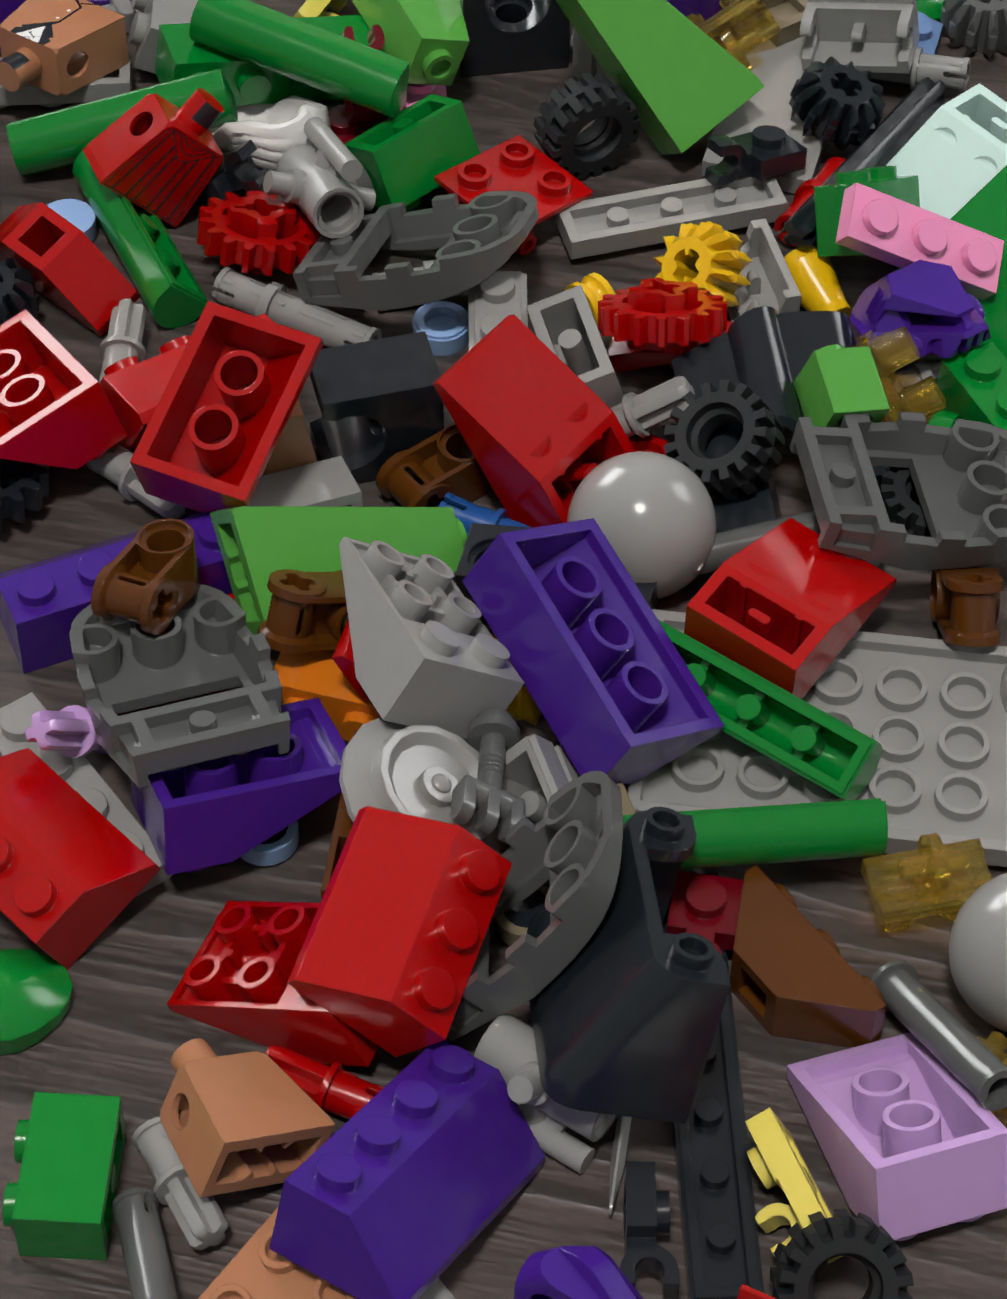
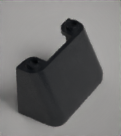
[527,807,731,1124]

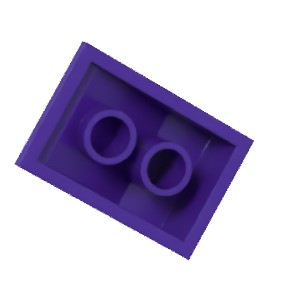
[130,698,346,875]

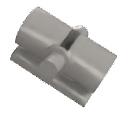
[263,117,376,238]
[474,1013,618,1174]

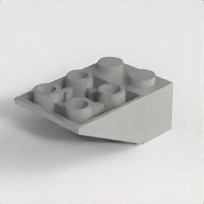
[339,537,524,739]

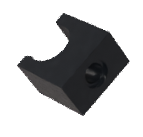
[460,0,570,77]
[309,331,444,484]

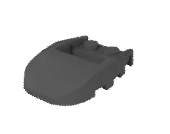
[293,190,539,311]
[789,412,1007,570]
[69,584,291,788]
[447,771,623,1041]

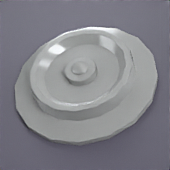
[339,717,509,855]

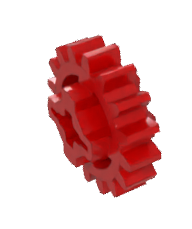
[196,190,321,276]
[598,278,727,354]

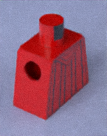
[83,88,224,227]

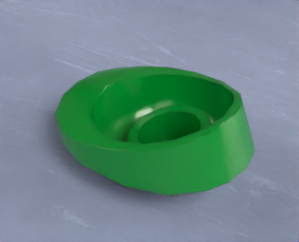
[0,949,73,1056]

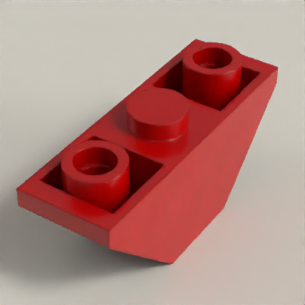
[0,202,140,337]

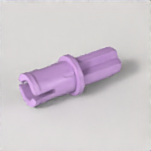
[25,705,108,758]

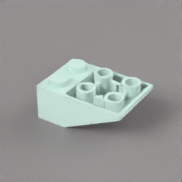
[886,83,1007,219]

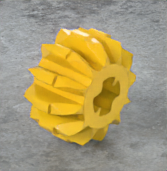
[652,221,752,307]

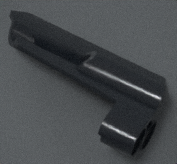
[672,306,856,533]

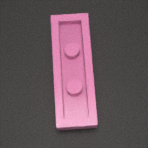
[835,183,1004,300]

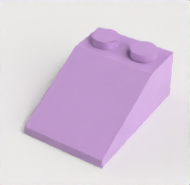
[786,1032,1007,1241]

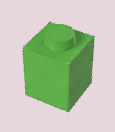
[794,344,890,428]

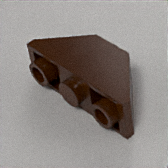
[730,865,887,1048]

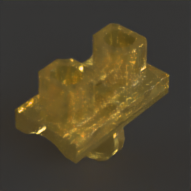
[687,0,781,71]
[854,326,947,422]
[861,833,992,933]

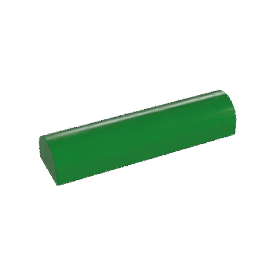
[189,0,410,118]
[6,69,238,177]
[72,150,208,328]
[658,619,882,801]
[623,798,888,870]

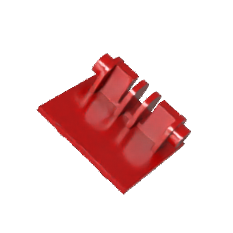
[434,135,593,255]

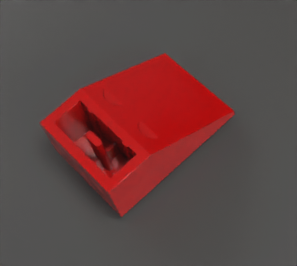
[433,314,635,528]
[684,517,897,699]
[167,901,379,1067]

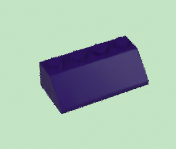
[0,511,233,674]
[462,518,725,785]
[269,1040,545,1299]

